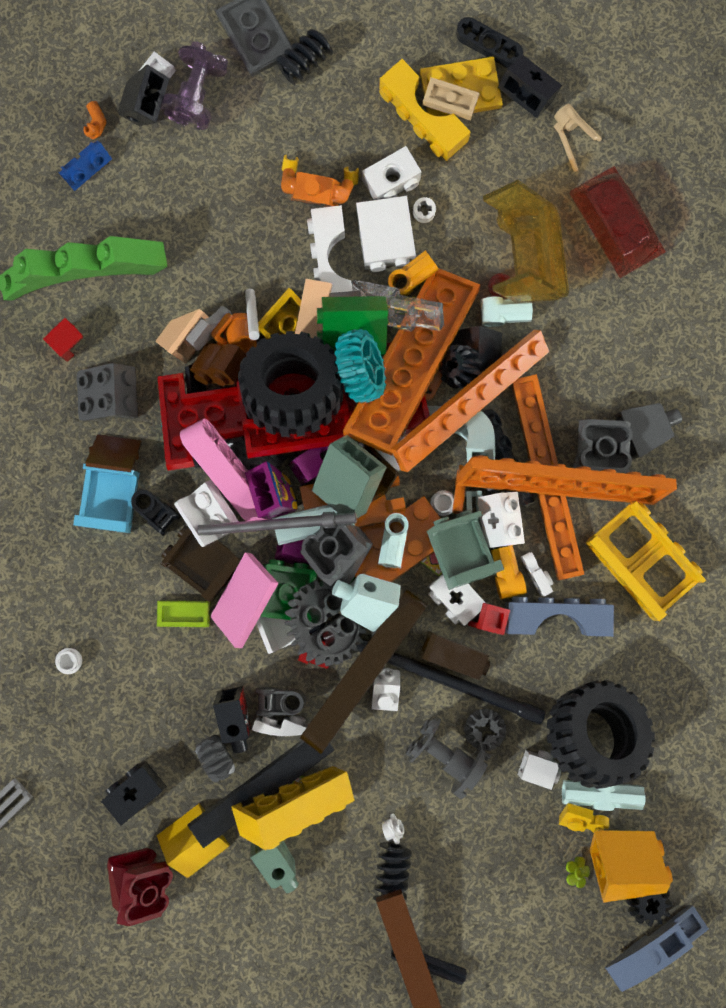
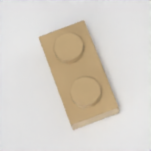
[422,77,479,121]

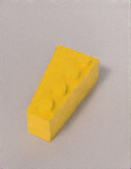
[231,766,355,850]

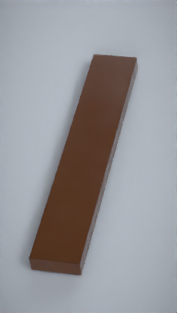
[376,889,442,1008]

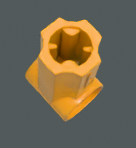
[388,250,439,297]
[490,545,527,600]

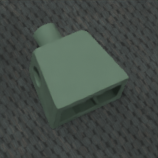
[250,841,299,893]

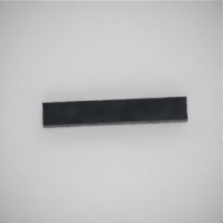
[187,740,335,848]

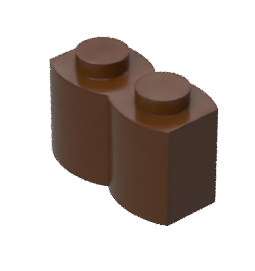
[190,343,247,386]

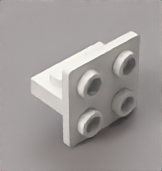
[174,480,239,547]

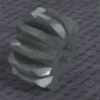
[195,735,235,783]

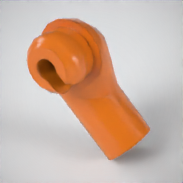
[83,101,107,139]

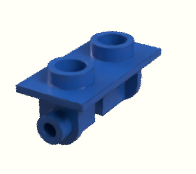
[59,141,112,191]

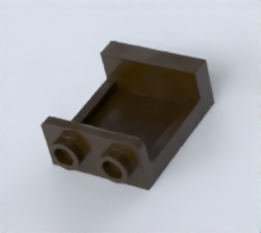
[160,524,241,602]

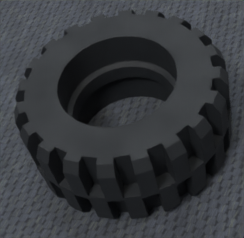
[238,331,343,437]
[547,680,655,789]

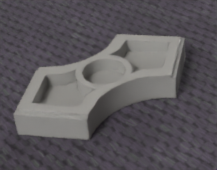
[186,306,232,351]

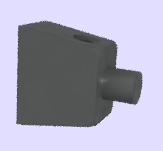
[614,403,682,460]

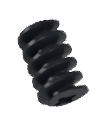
[276,29,333,86]
[373,842,412,901]

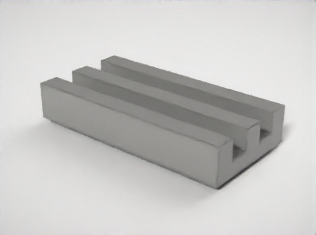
[0,778,33,829]

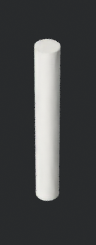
[245,289,260,340]

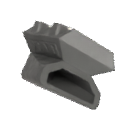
[572,419,633,474]
[300,513,373,586]

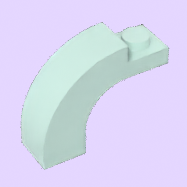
[428,399,495,462]

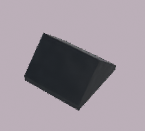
[451,326,502,377]

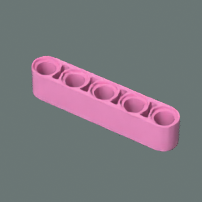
[180,419,267,521]

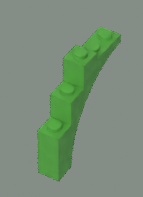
[0,236,168,301]

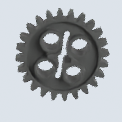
[284,580,366,666]

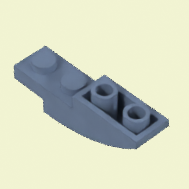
[605,905,709,992]

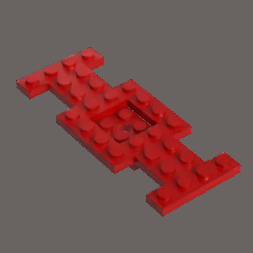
[157,342,430,471]

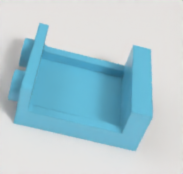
[73,464,140,533]

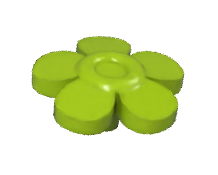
[566,856,590,888]

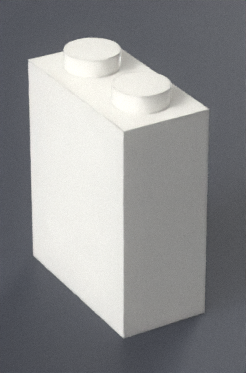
[356,196,416,272]

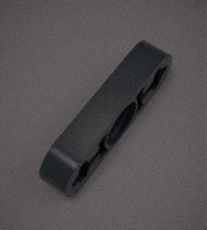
[456,17,523,68]

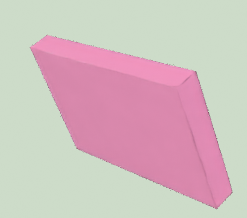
[210,552,278,648]

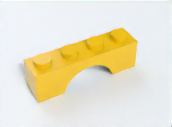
[379,59,471,161]

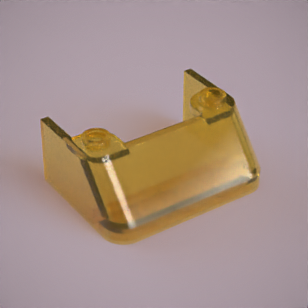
[483,180,569,303]

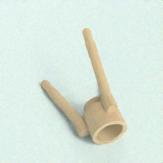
[554,104,602,172]

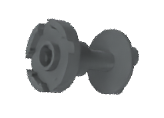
[405,717,491,799]

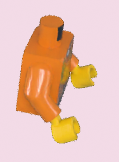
[281,155,359,207]

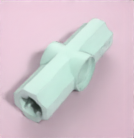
[562,780,645,811]

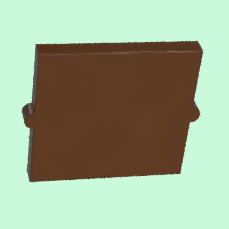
[85,434,142,472]

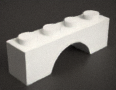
[307,205,352,293]

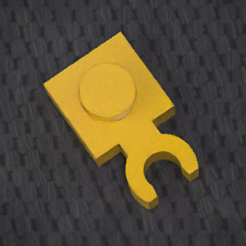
[559,803,609,833]

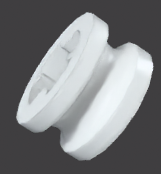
[413,197,436,223]

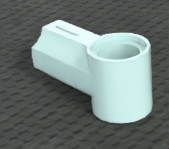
[480,297,533,327]
[378,513,408,568]

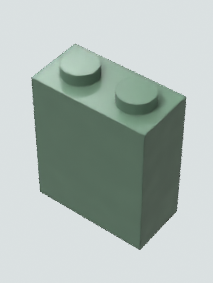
[312,435,387,518]

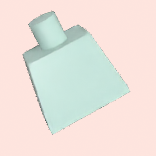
[332,574,401,632]

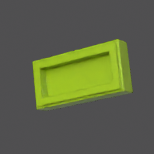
[157,600,210,627]

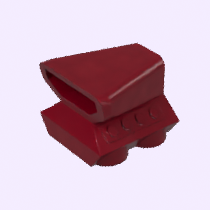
[107,848,173,927]

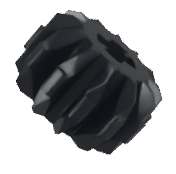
[438,344,483,389]
[626,891,673,927]

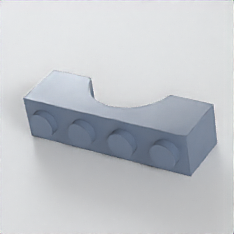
[505,597,614,637]

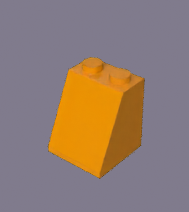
[590,830,673,903]

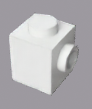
[518,750,561,790]

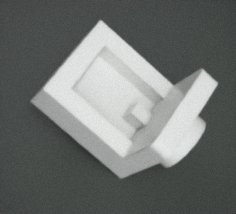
[372,668,400,711]

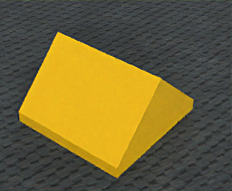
[258,288,301,340]
[157,803,230,878]

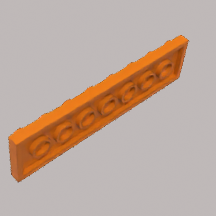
[343,268,480,456]
[456,455,677,505]

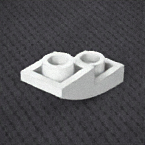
[252,715,309,736]

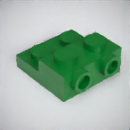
[260,560,317,622]

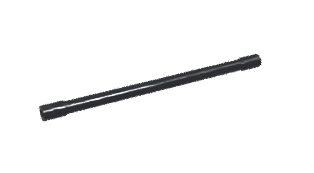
[309,619,546,725]

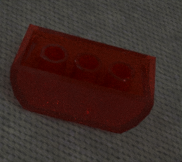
[569,166,666,279]

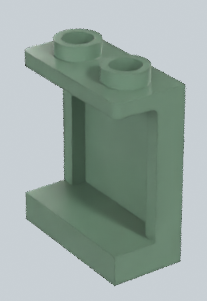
[427,509,504,590]

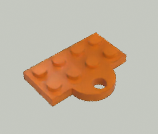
[355,496,441,582]

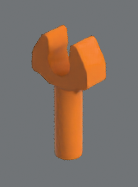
[452,465,466,514]

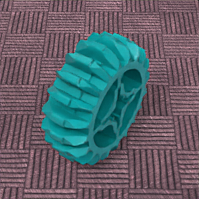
[335,329,386,403]

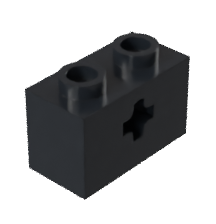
[498,55,562,118]
[101,762,167,826]

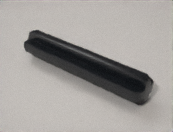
[391,949,467,985]

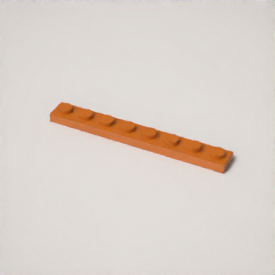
[391,330,549,472]
[511,374,584,580]

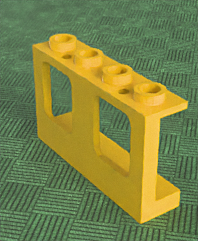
[585,501,706,622]

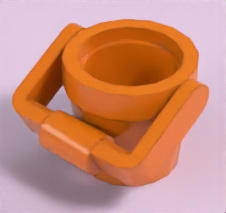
[211,313,257,354]

